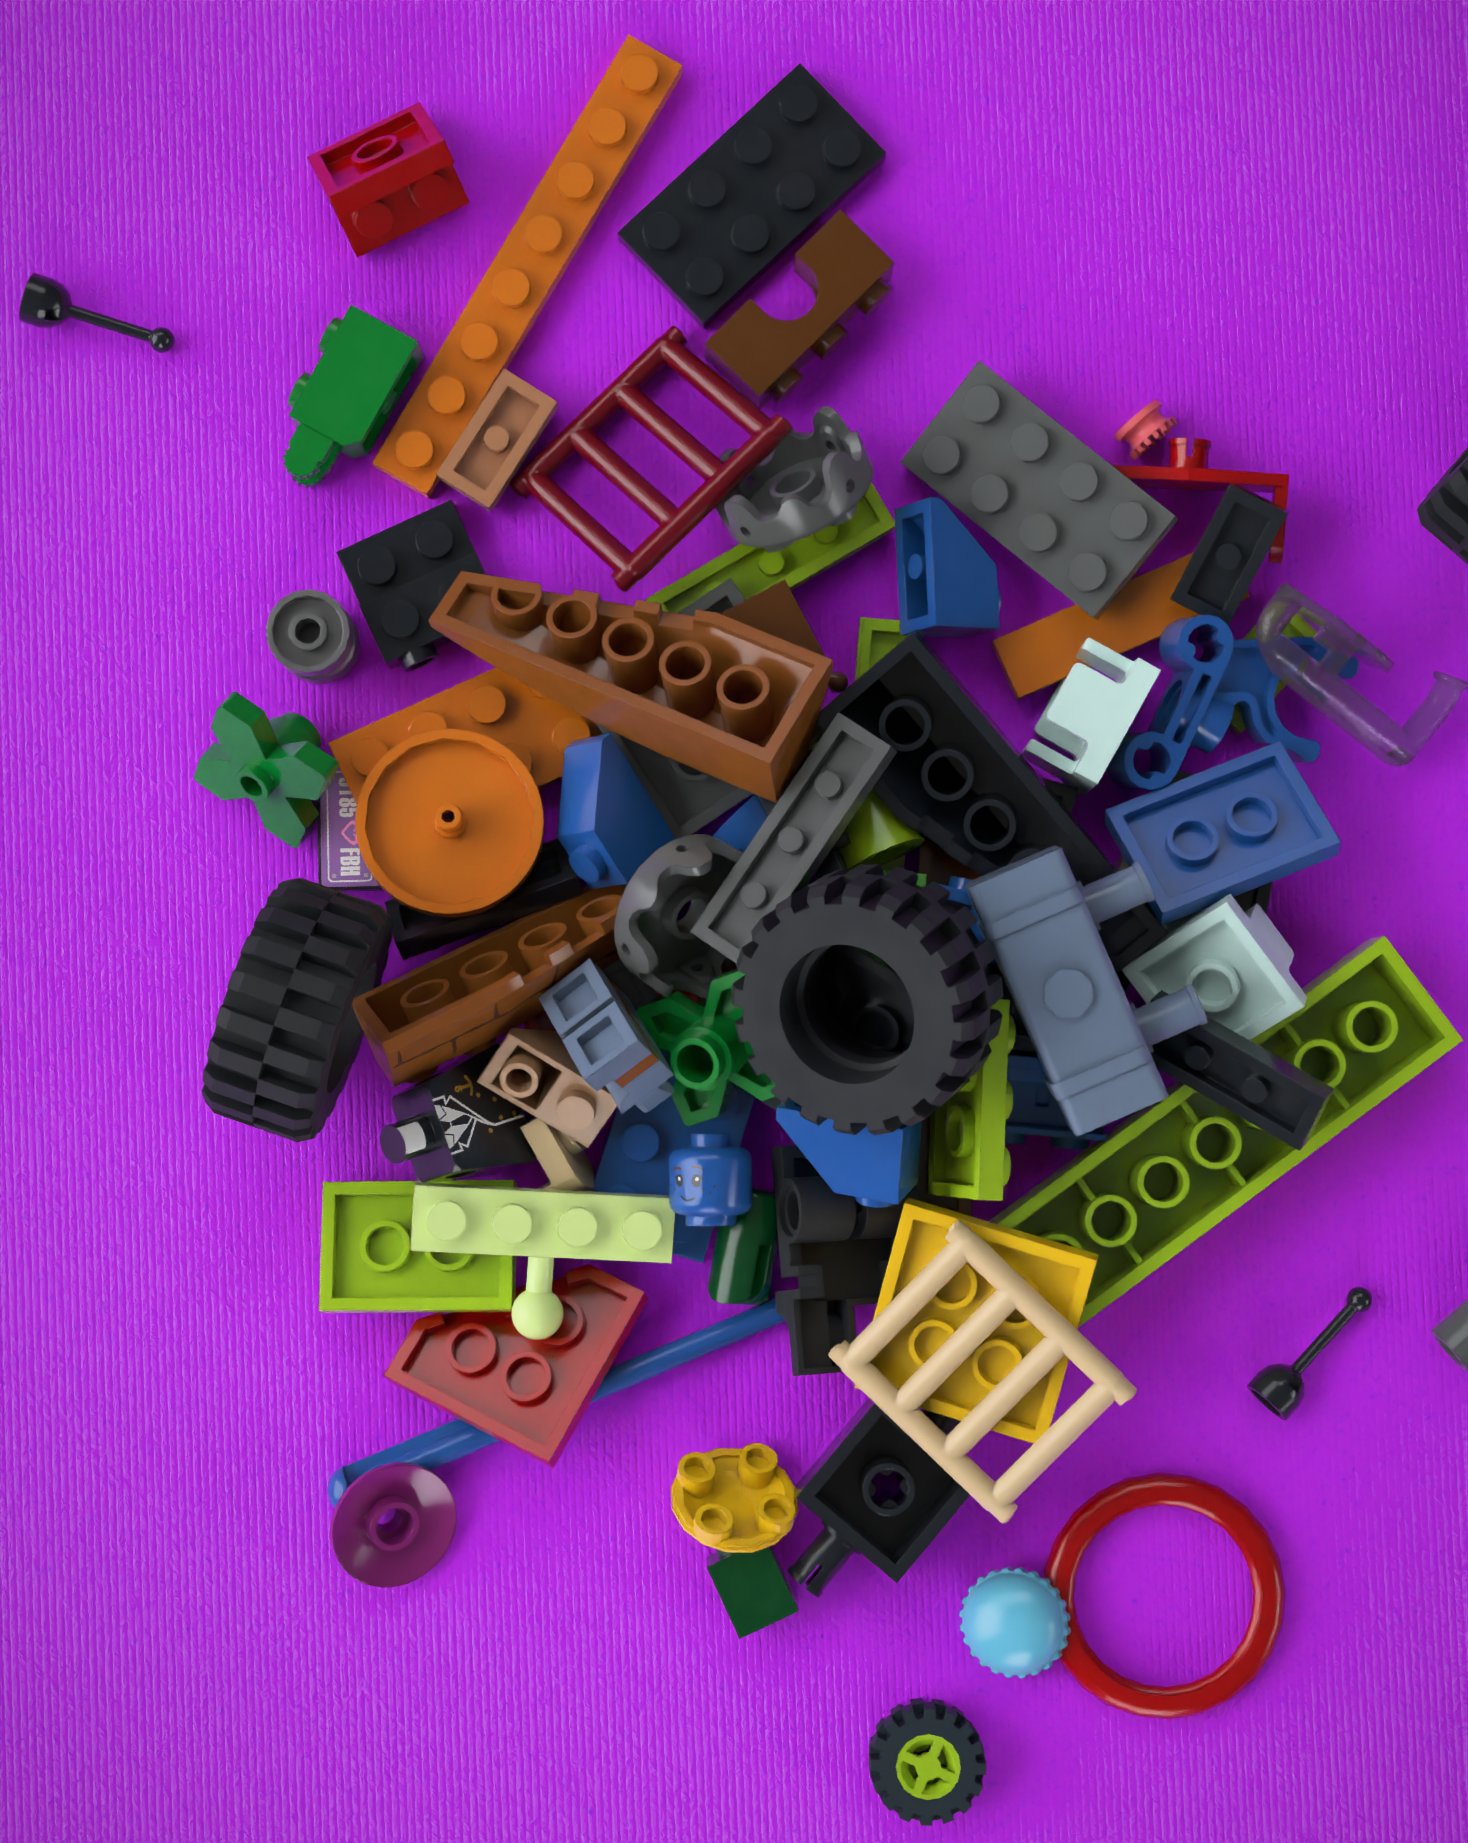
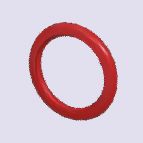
[1044,1473,1285,1719]

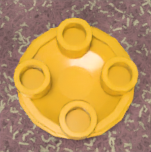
[670,1443,799,1553]

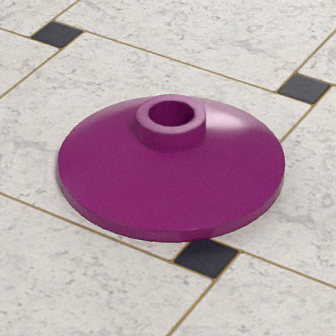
[330,1462,456,1588]

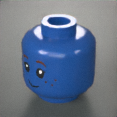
[669,1133,753,1226]

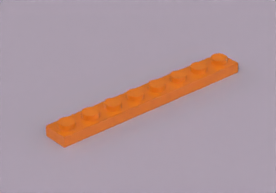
[372,34,683,499]

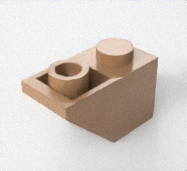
[477,1028,617,1147]

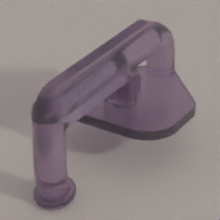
[1256,582,1468,766]

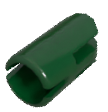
[707,1189,779,1305]

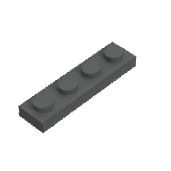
[690,712,897,963]

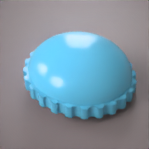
[959,1567,1071,1678]

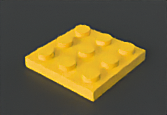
[855,1198,1099,1444]

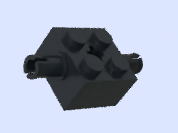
[787,1398,970,1598]

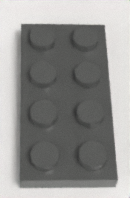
[900,361,1178,620]

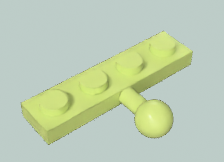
[410,1182,675,1340]

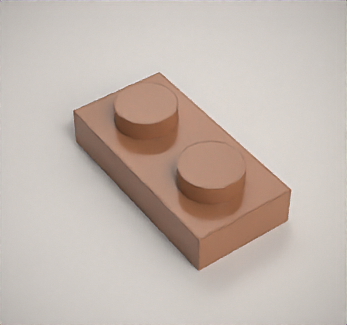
[436,369,559,512]

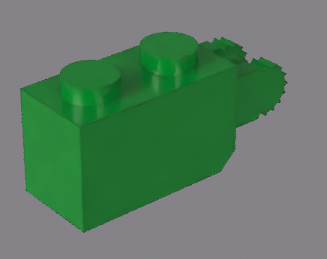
[282,305,424,489]

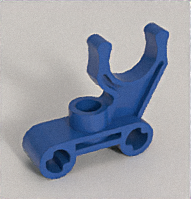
[1106,614,1359,790]

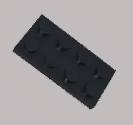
[617,63,886,329]

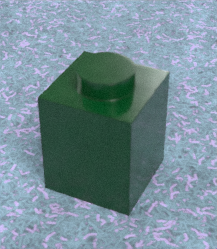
[706,1546,799,1639]

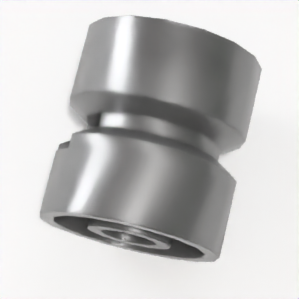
[266,589,361,685]

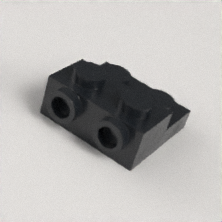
[336,500,486,672]

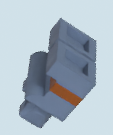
[538,958,675,1114]

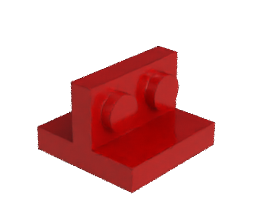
[307,102,470,257]

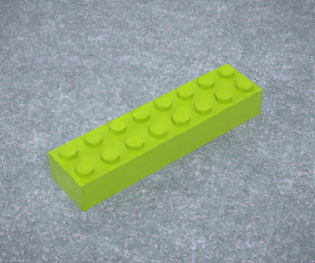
[988,935,1463,1327]

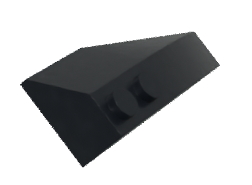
[817,629,1167,974]

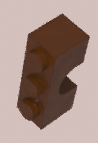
[705,209,894,409]

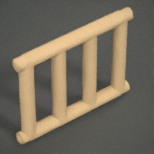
[828,1220,1137,1524]

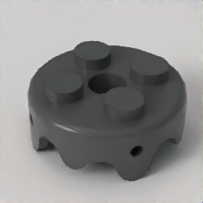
[716,406,874,552]
[614,834,743,998]

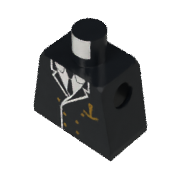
[380,1044,537,1183]

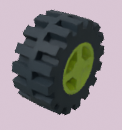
[868,1698,986,1826]

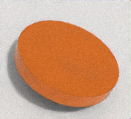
[355,729,544,917]

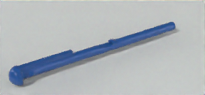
[327,1298,785,1508]

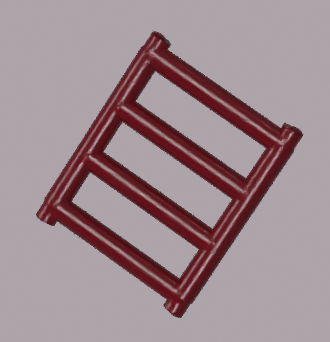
[510,326,793,592]

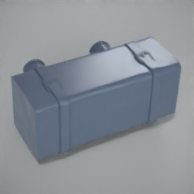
[964,846,1208,1136]

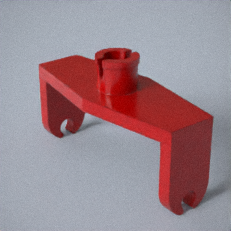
[1112,438,1289,563]

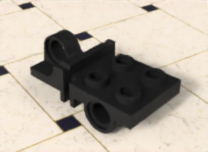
[771,1145,921,1376]

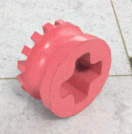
[1114,399,1178,460]

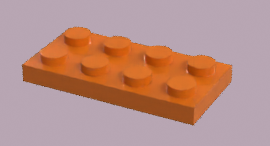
[328,667,603,804]

